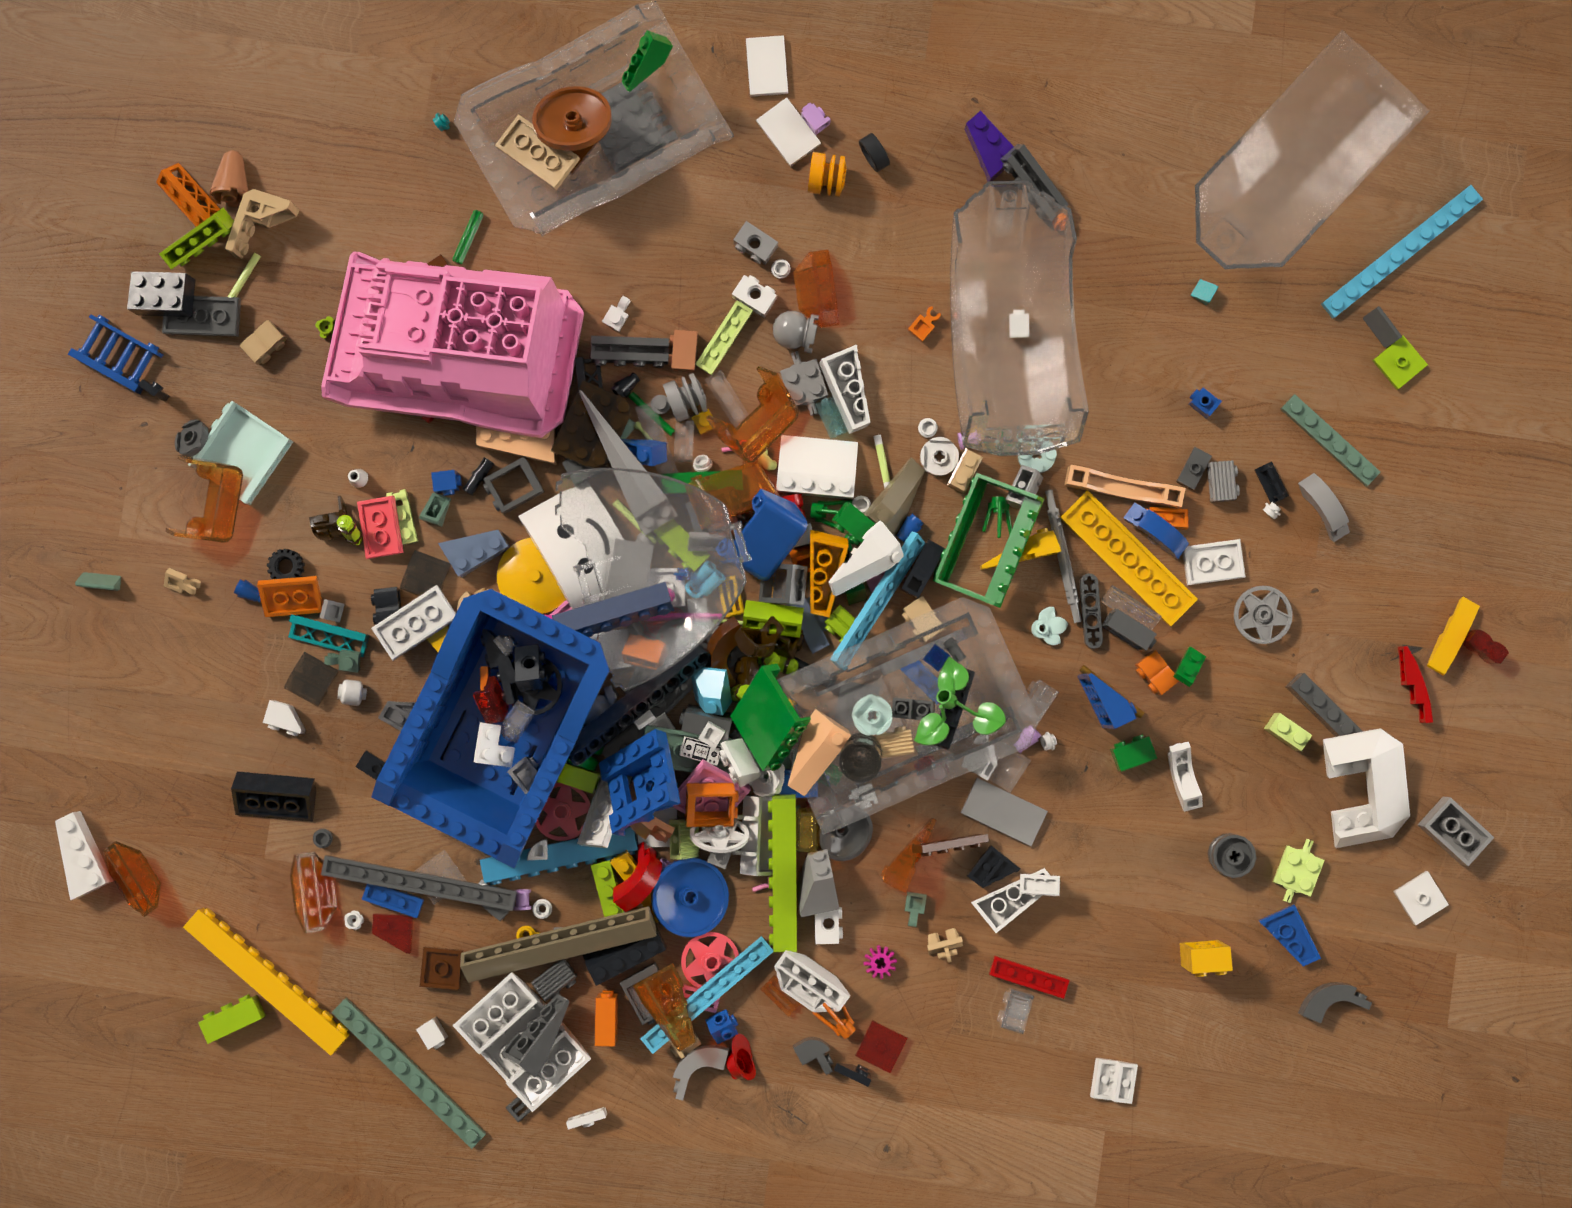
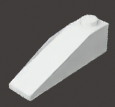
[829,521,904,596]

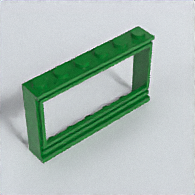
[933,473,1044,608]

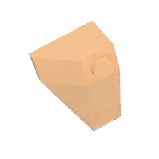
[788,709,851,796]

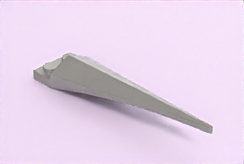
[579,390,678,535]

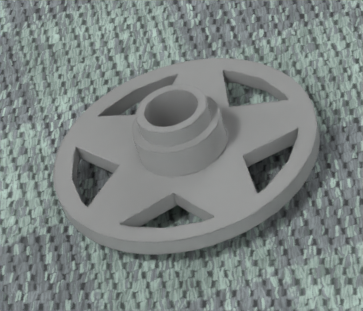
[1234,586,1293,644]

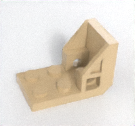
[225,189,299,259]

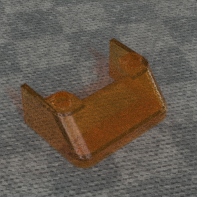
[706,366,799,463]
[165,455,243,543]

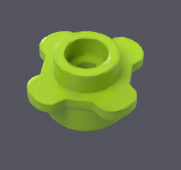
[315,316,335,339]

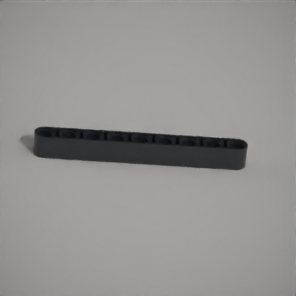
[568,642,711,765]

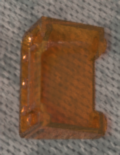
[686,458,779,529]

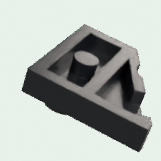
[834,1063,872,1087]

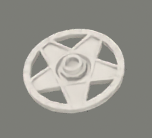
[690,819,749,853]

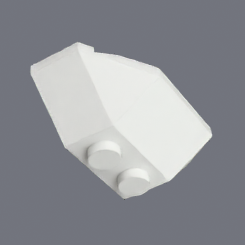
[774,950,850,1012]

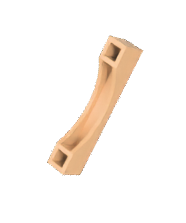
[1064,465,1185,509]

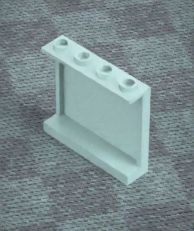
[188,401,293,505]

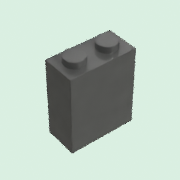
[679,704,733,741]

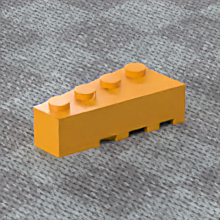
[810,530,848,617]

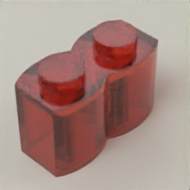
[1463,629,1509,664]

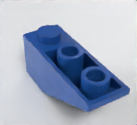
[621,439,667,466]

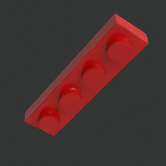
[989,955,1070,999]

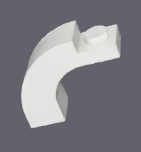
[1168,742,1203,812]

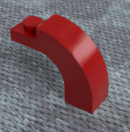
[613,842,662,912]

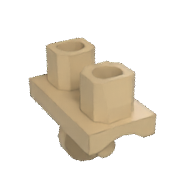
[927,928,963,963]

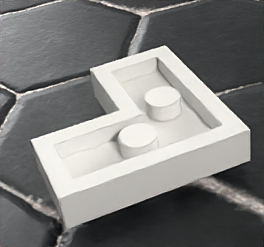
[473,722,515,767]

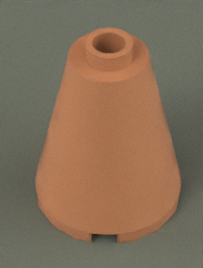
[209,150,248,207]

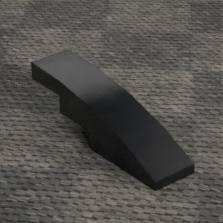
[934,669,975,750]

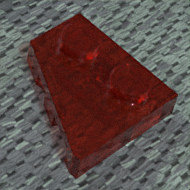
[372,913,413,954]

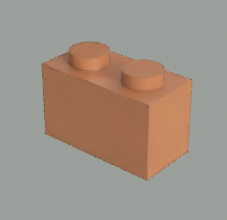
[668,330,698,373]

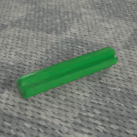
[452,210,484,265]

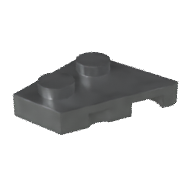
[378,701,415,731]

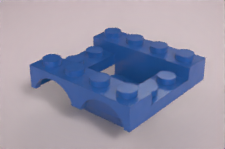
[599,729,681,837]

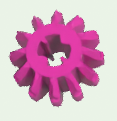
[863,945,897,979]

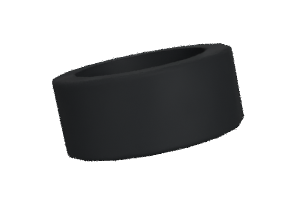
[859,133,890,172]

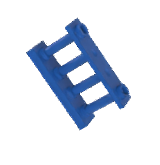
[68,314,163,395]

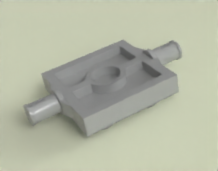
[780,351,829,416]

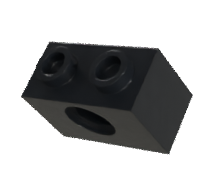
[515,644,546,692]

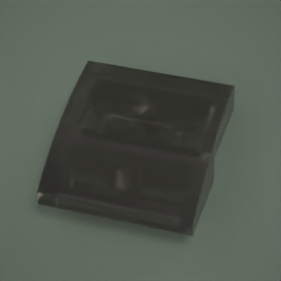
[400,550,451,596]
[284,652,338,707]

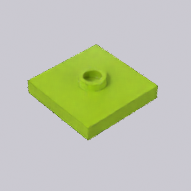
[1372,335,1428,390]

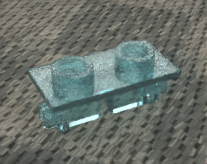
[815,396,848,439]

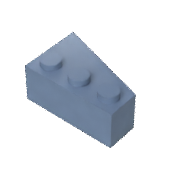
[438,530,510,578]

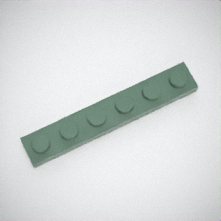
[1280,394,1380,487]

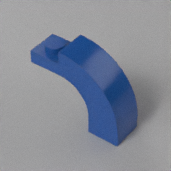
[1124,502,1189,559]

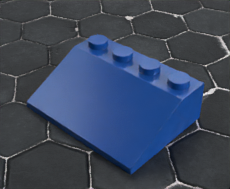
[1077,673,1137,729]

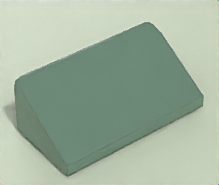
[75,572,121,591]

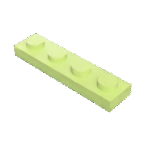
[695,300,753,376]

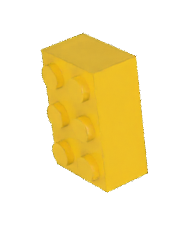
[1179,940,1233,977]

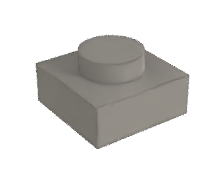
[320,599,344,623]

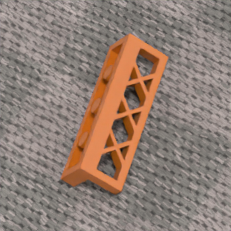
[156,163,220,226]

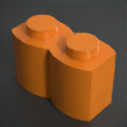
[1135,650,1179,695]

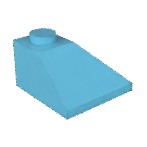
[691,667,732,715]

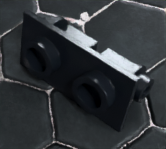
[1254,461,1289,503]

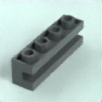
[1000,144,1069,220]
[591,336,669,368]

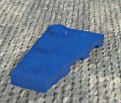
[1259,904,1321,966]

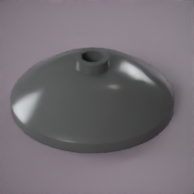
[818,805,873,861]

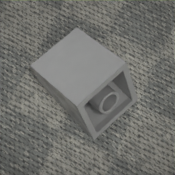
[796,849,839,917]

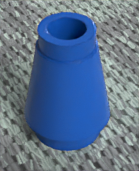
[896,513,924,542]
[234,579,261,603]

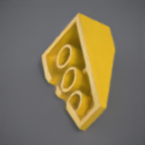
[980,528,1061,570]

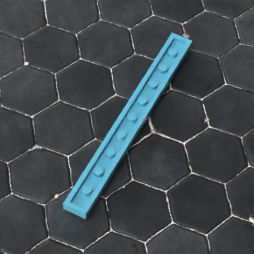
[1321,185,1483,319]

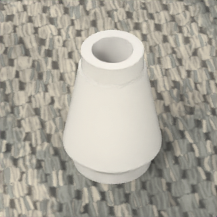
[348,469,368,488]

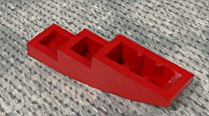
[1398,646,1433,723]

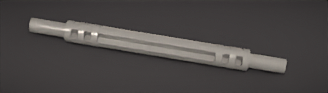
[1045,490,1082,623]

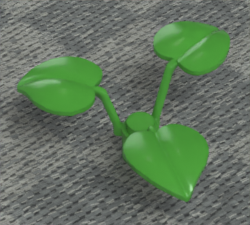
[914,657,1006,745]

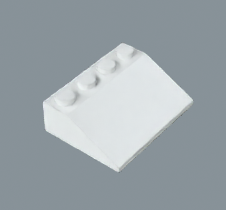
[776,435,858,500]

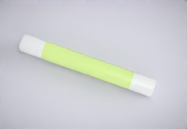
[873,435,891,489]

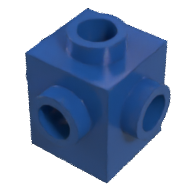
[705,1009,739,1044]

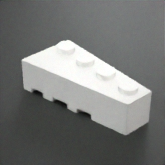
[819,345,870,434]
[971,868,1050,933]

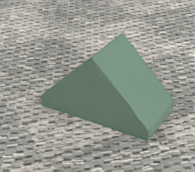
[419,493,451,527]

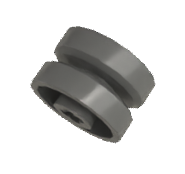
[1208,833,1256,878]

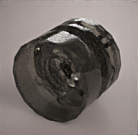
[839,732,883,783]

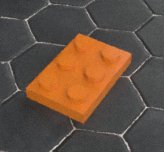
[257,576,323,617]

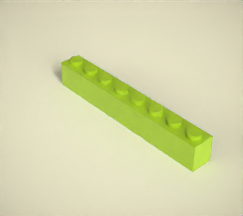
[768,794,797,952]

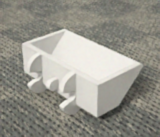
[732,796,773,876]

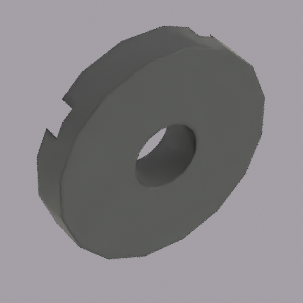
[175,419,209,457]

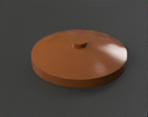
[532,86,612,151]

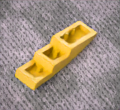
[1427,597,1480,676]

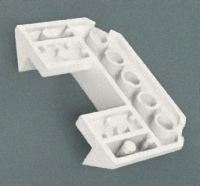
[1323,728,1410,848]

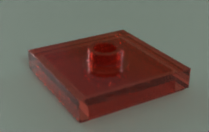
[855,1020,907,1073]

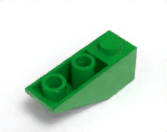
[622,30,673,92]

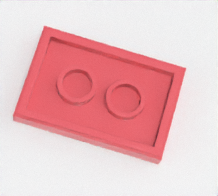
[357,496,404,559]

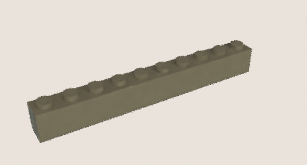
[460,906,656,983]

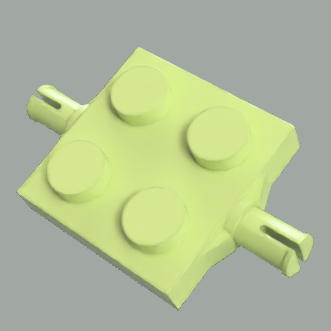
[1273,839,1325,903]

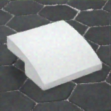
[1090,1058,1138,1104]

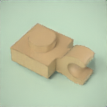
[164,568,201,595]

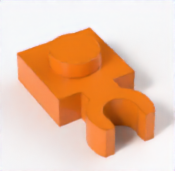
[908,306,941,342]

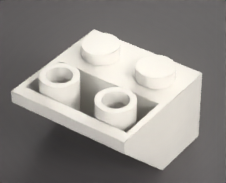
[719,738,761,788]

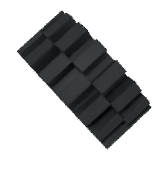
[267,549,305,579]

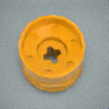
[808,152,847,197]

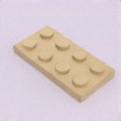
[495,114,580,190]

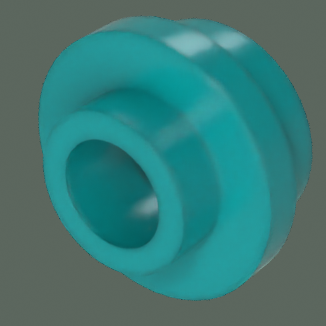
[433,113,450,131]

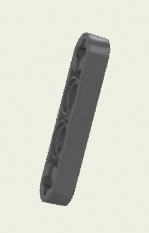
[1079,573,1103,649]

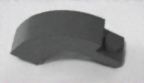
[1298,982,1372,1024]

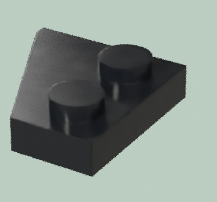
[966,845,1021,888]

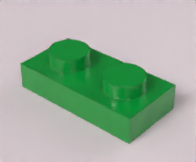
[1173,646,1206,687]

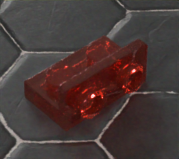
[473,676,509,724]

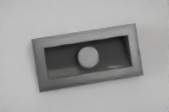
[1363,306,1402,348]

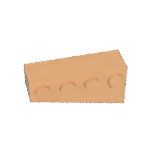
[476,426,557,465]

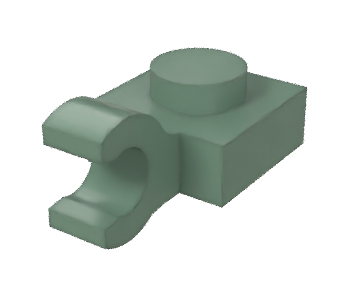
[324,649,361,673]
[904,892,927,927]

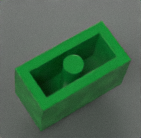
[1110,734,1157,772]

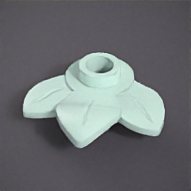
[1031,607,1068,645]

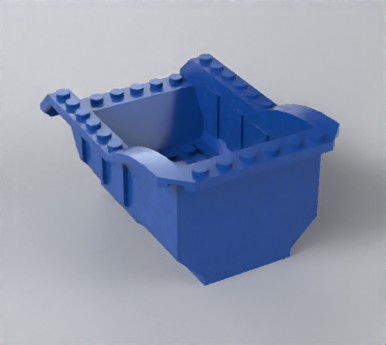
[371,589,610,868]

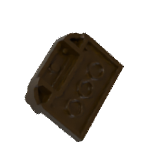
[551,380,630,469]

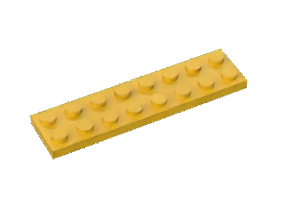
[1060,490,1198,627]

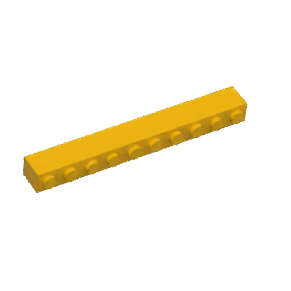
[183,908,350,1056]

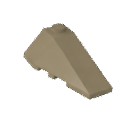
[864,458,925,536]

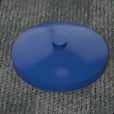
[651,858,729,937]

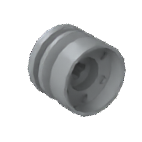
[663,373,708,423]

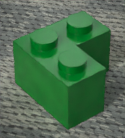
[831,502,875,546]

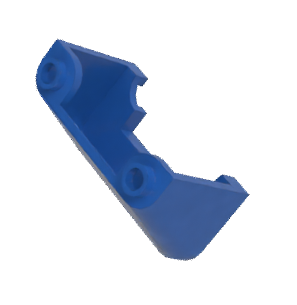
[716,489,807,581]

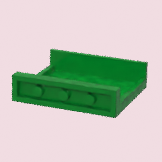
[730,664,811,772]

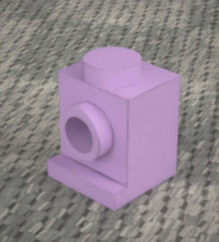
[801,103,830,135]

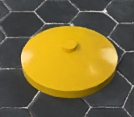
[497,538,566,614]

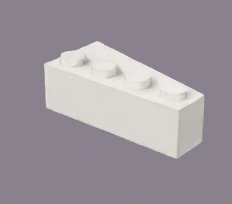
[55,811,113,900]

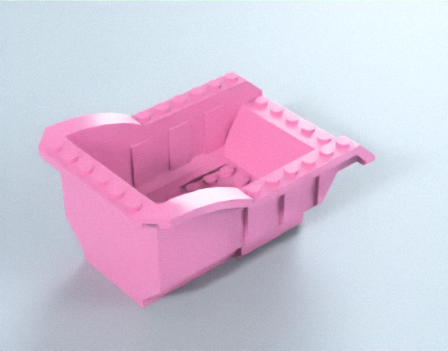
[321,252,584,438]

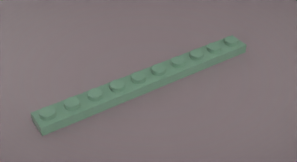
[331,997,486,1149]

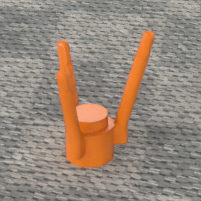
[812,1003,856,1039]

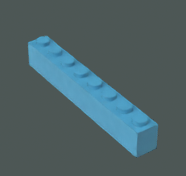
[480,827,638,885]

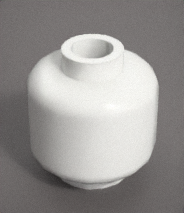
[337,680,367,706]

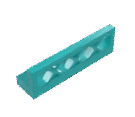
[288,614,370,657]

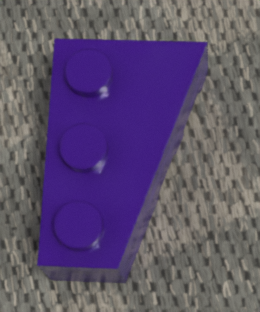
[964,110,1014,184]

